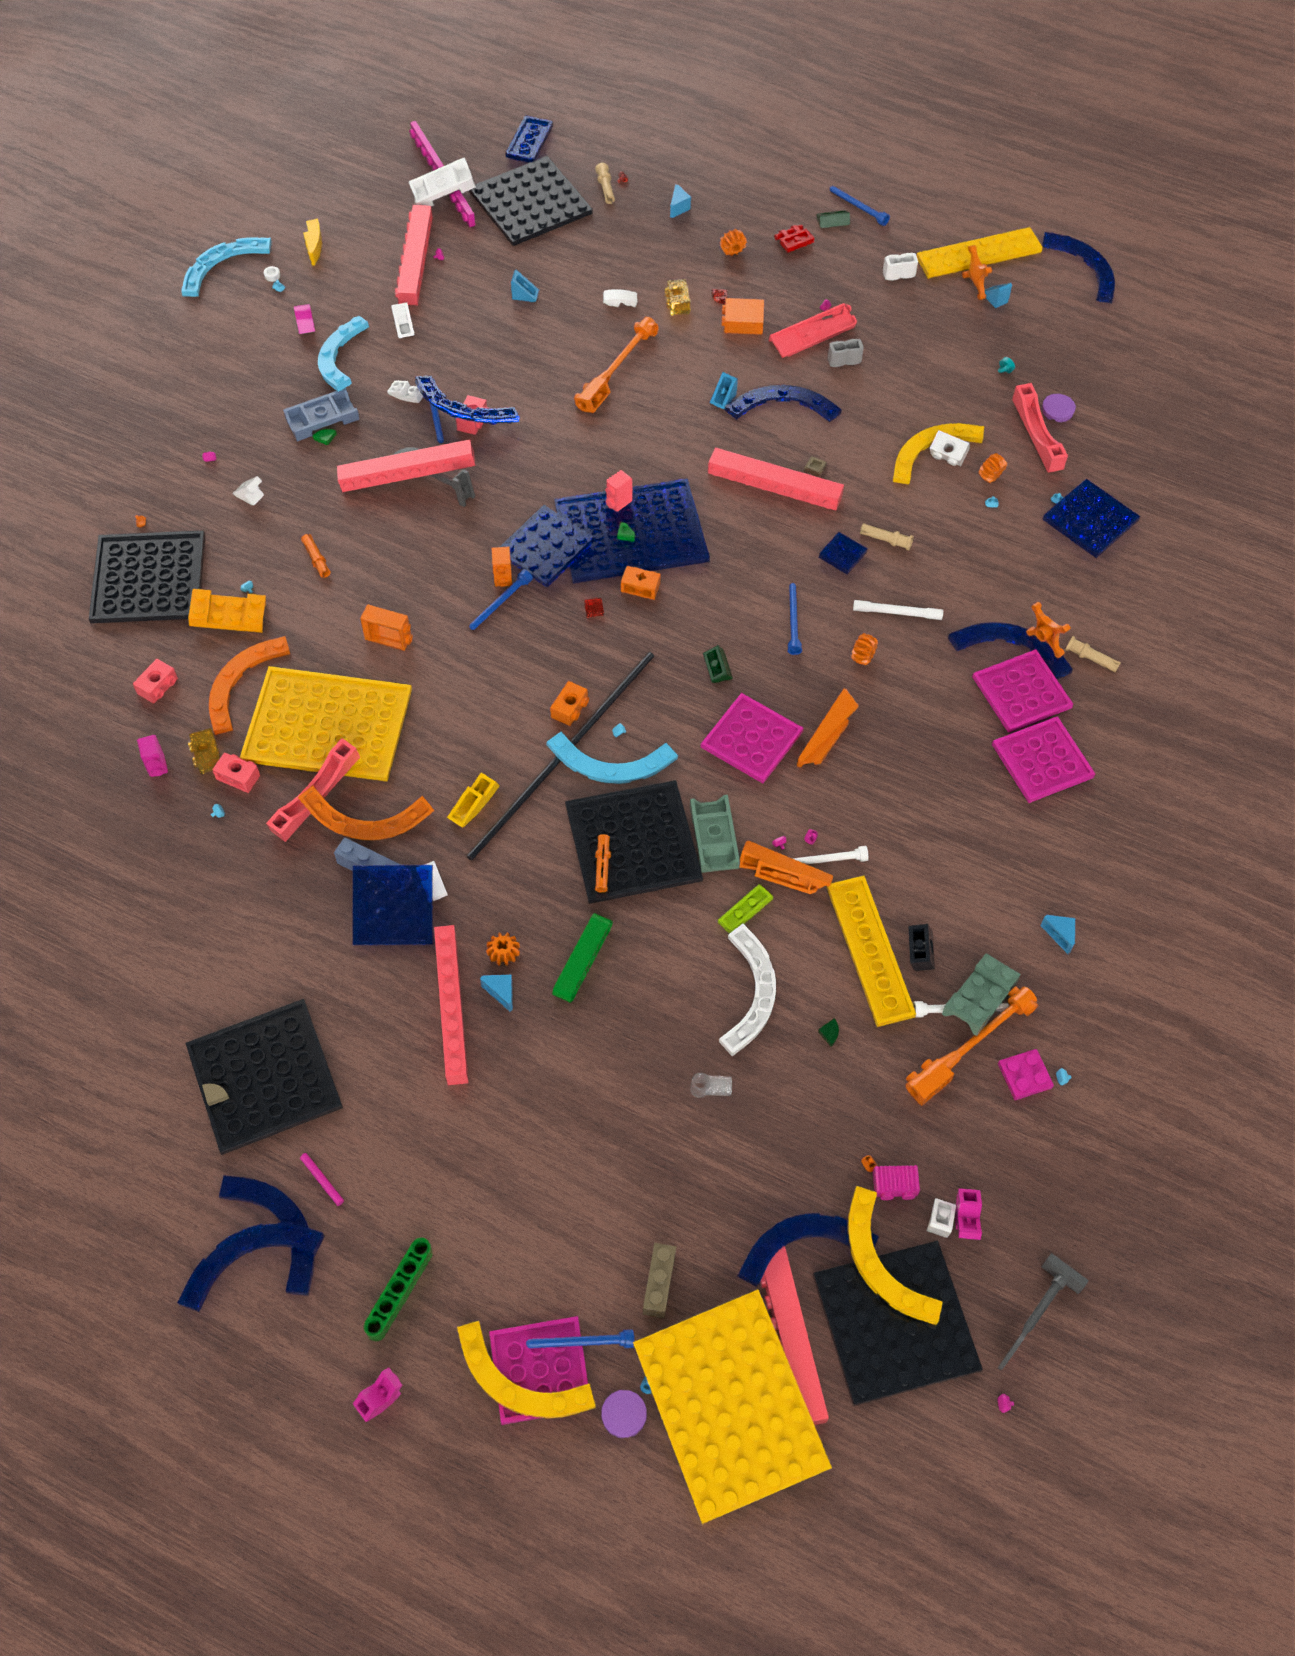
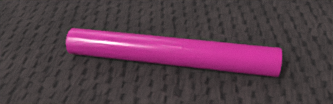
[300,1153,344,1206]

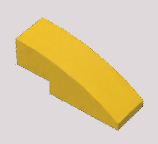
[303,219,322,266]
[447,773,500,828]

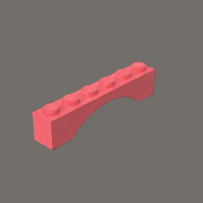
[1012,383,1068,473]
[266,738,360,842]

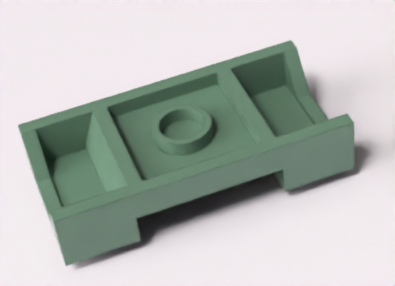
[690,795,740,873]
[942,954,1021,1036]

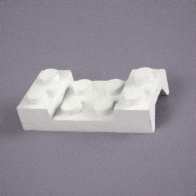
[409,158,475,206]

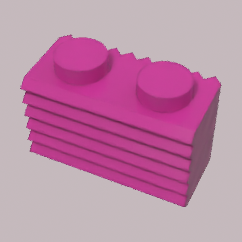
[137,735,168,777]
[873,1165,920,1200]

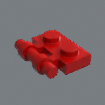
[774,224,814,253]

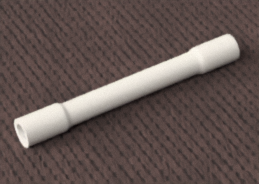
[853,600,943,620]

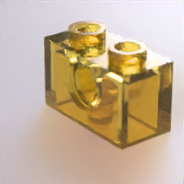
[664,279,690,315]
[187,728,220,774]

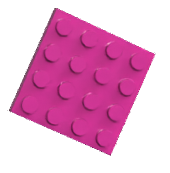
[972,649,1074,733]
[701,693,804,784]
[992,716,1095,803]
[489,1316,588,1425]

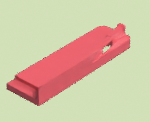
[769,303,857,358]

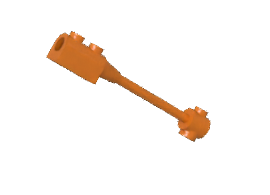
[574,317,659,413]
[906,986,1038,1106]

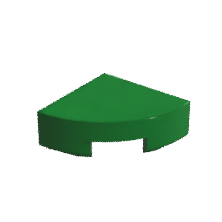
[313,429,336,446]
[617,522,635,542]

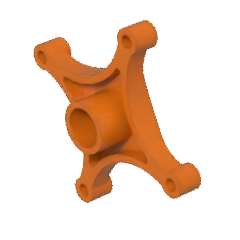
[962,245,992,300]
[1026,602,1071,658]

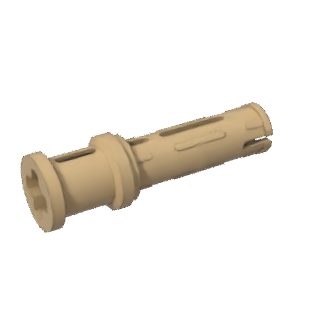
[595,163,615,204]
[860,523,914,551]
[1065,636,1121,672]

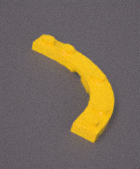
[893,423,984,484]
[847,1186,943,1325]
[457,1321,596,1418]

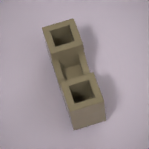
[643,1243,676,1319]

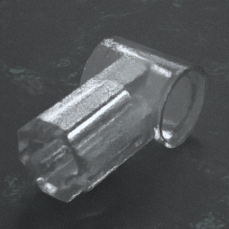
[690,1073,732,1098]

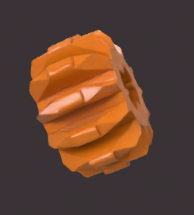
[720,228,747,256]
[978,453,1007,483]
[851,633,878,665]
[486,932,520,966]

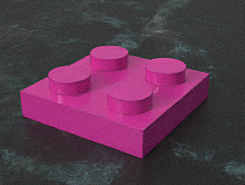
[998,1049,1054,1100]

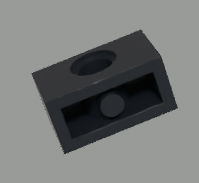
[908,924,935,971]

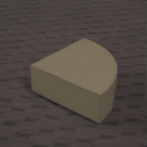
[202,1084,229,1106]

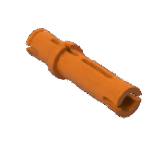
[301,534,331,578]
[595,834,611,892]

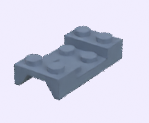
[283,388,359,441]

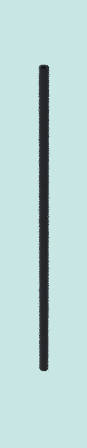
[467,652,654,861]

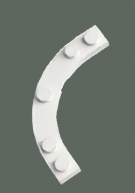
[719,924,776,1056]

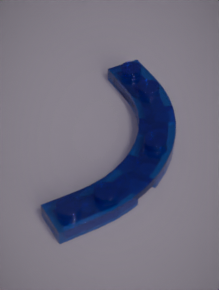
[1042,232,1115,304]
[415,375,520,425]
[725,384,842,422]
[948,622,1073,679]
[219,1175,315,1296]
[737,1213,879,1287]
[177,1222,325,1312]

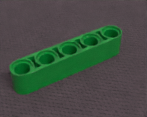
[552,913,613,1003]
[364,1238,433,1342]

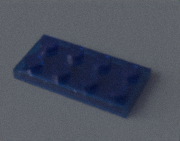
[505,115,553,163]

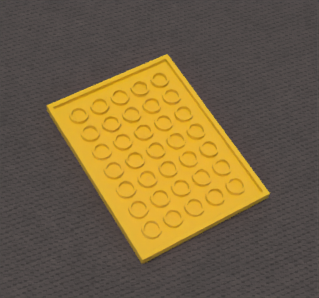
[240,666,412,782]
[633,1290,832,1524]

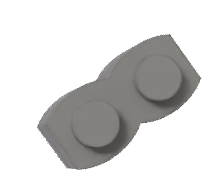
[827,339,864,367]

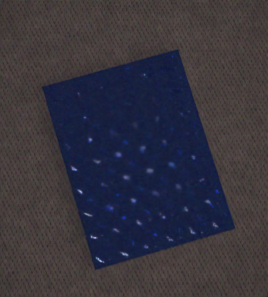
[554,478,710,584]

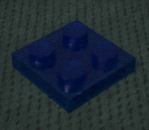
[819,532,868,574]

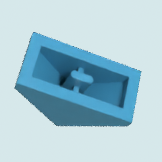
[670,184,691,218]
[511,270,539,302]
[985,283,1012,308]
[710,372,738,410]
[1040,915,1075,954]
[480,975,513,1012]

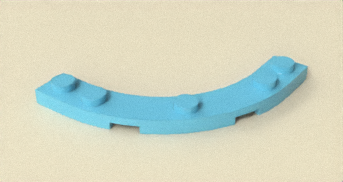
[181,237,272,297]
[318,316,369,392]
[546,732,678,784]

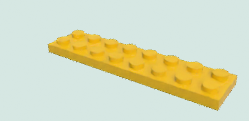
[916,227,1043,278]
[827,876,916,1027]

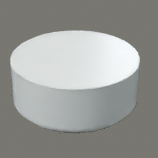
[264,266,280,282]

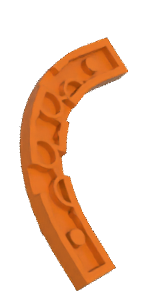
[209,636,290,735]
[298,785,435,841]

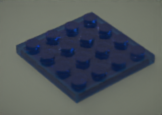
[1042,478,1140,558]
[500,505,595,587]
[353,865,433,945]

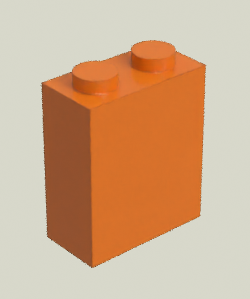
[721,298,764,334]

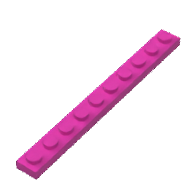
[409,121,475,227]

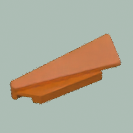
[797,688,859,767]
[739,841,833,894]

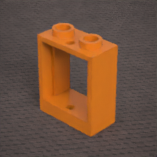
[360,604,413,651]

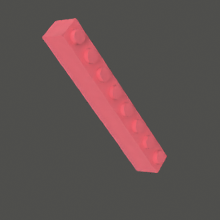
[395,205,433,305]
[337,440,475,492]
[708,447,844,511]
[434,925,469,1086]
[754,1240,829,1425]

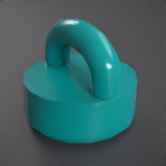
[998,357,1015,373]

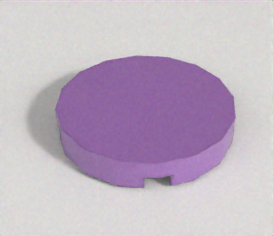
[1042,394,1076,422]
[601,1390,647,1438]

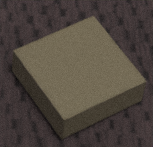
[804,456,827,477]

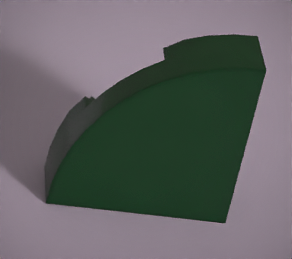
[818,1018,839,1047]

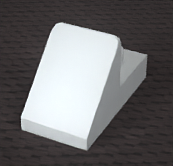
[391,302,414,338]
[233,476,264,505]
[926,1198,956,1238]

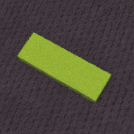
[718,884,773,934]

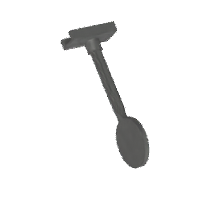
[394,447,475,507]
[998,1253,1089,1371]

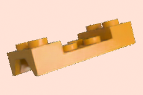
[188,589,266,633]

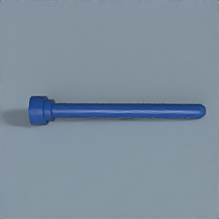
[830,186,890,226]
[422,378,444,444]
[469,569,533,630]
[788,583,802,655]
[526,1329,634,1348]

